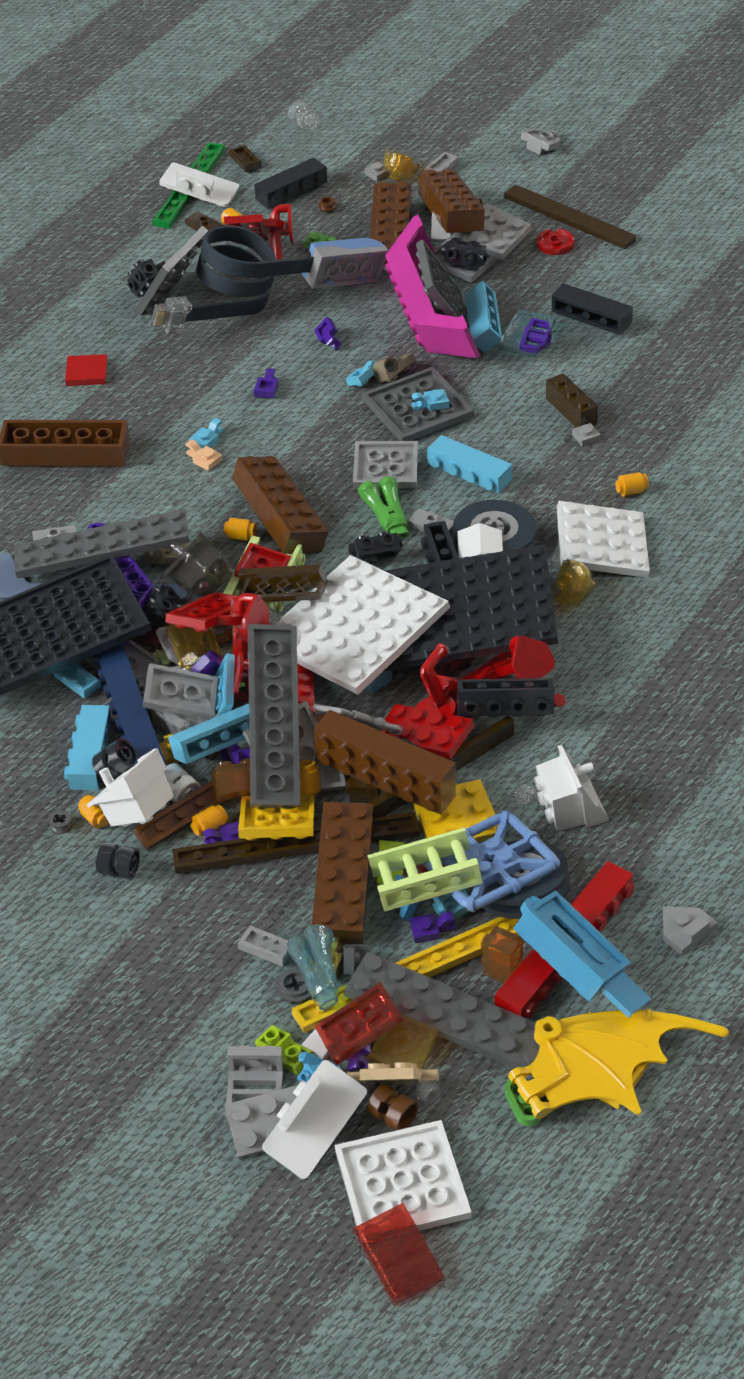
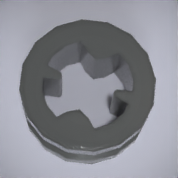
[49,810,72,834]

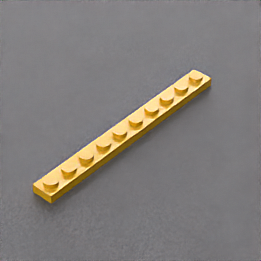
[292,917,521,1033]

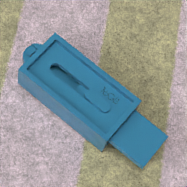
[513,890,651,1018]

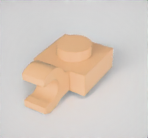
[186,440,222,471]

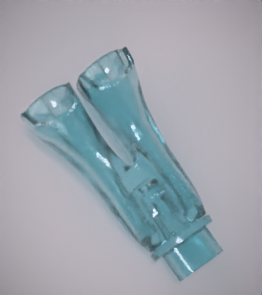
[287,925,339,1010]

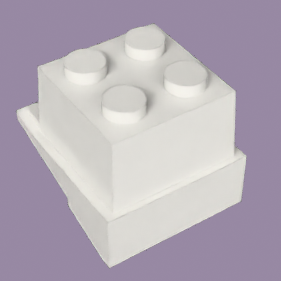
[534,745,609,831]
[87,748,174,827]

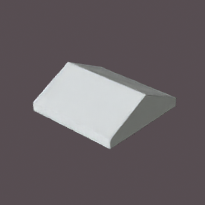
[458,523,503,558]

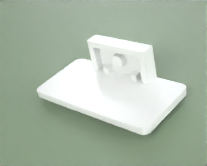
[159,163,239,207]
[262,1060,367,1179]

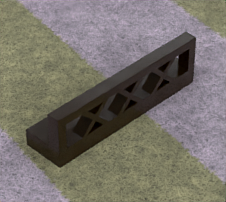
[238,564,328,602]

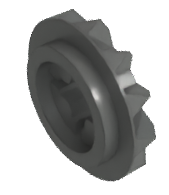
[275,968,316,1005]

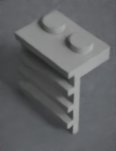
[225,1045,284,1119]

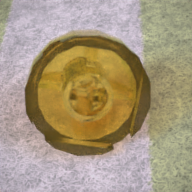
[383,148,421,182]
[555,558,595,605]

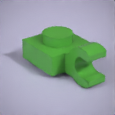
[303,232,337,249]

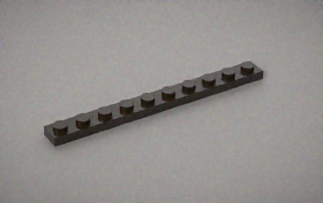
[172,812,420,874]

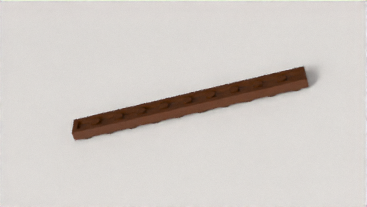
[133,713,324,851]

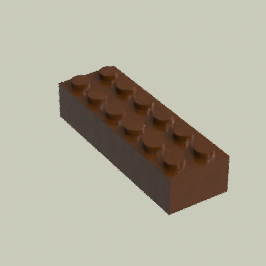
[418,169,485,233]
[370,182,412,267]
[0,420,130,466]
[232,456,329,554]
[314,710,456,815]
[311,802,374,946]

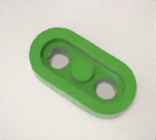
[505,1078,542,1126]

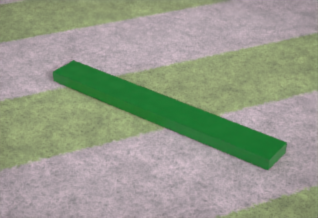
[152,142,226,229]

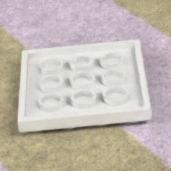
[557,501,650,577]
[335,1120,472,1245]

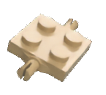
[347,1062,439,1084]

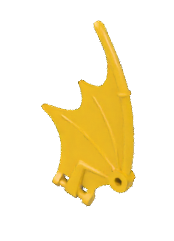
[508,1008,729,1119]

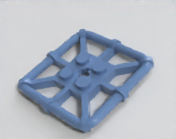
[423,810,560,912]

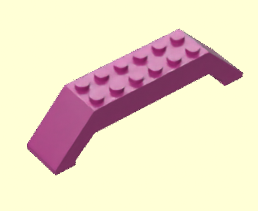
[385,215,481,358]

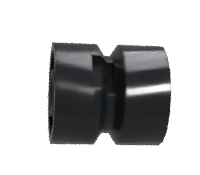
[92,739,138,779]
[96,842,140,880]

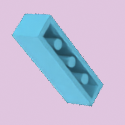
[465,281,503,352]
[427,435,512,493]
[168,704,249,764]
[64,705,112,790]

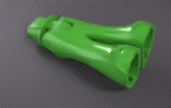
[357,476,409,539]

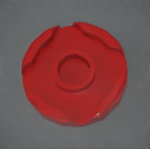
[537,229,575,255]

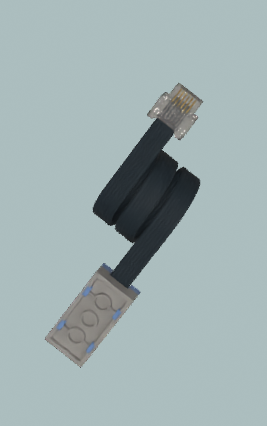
[150,226,389,334]

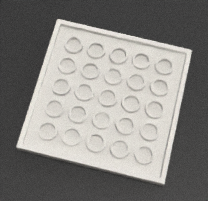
[274,555,450,695]

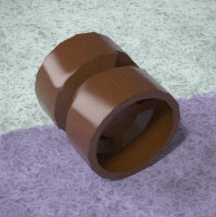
[367,1083,419,1131]

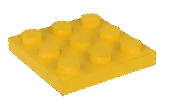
[412,779,499,843]
[238,794,315,840]

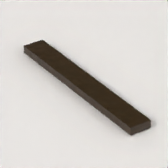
[504,184,636,249]
[366,715,514,818]

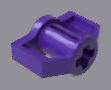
[519,318,552,354]
[191,650,225,676]

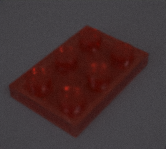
[315,982,404,1065]
[353,1203,445,1306]

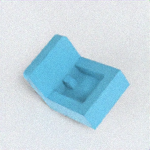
[432,888,470,919]

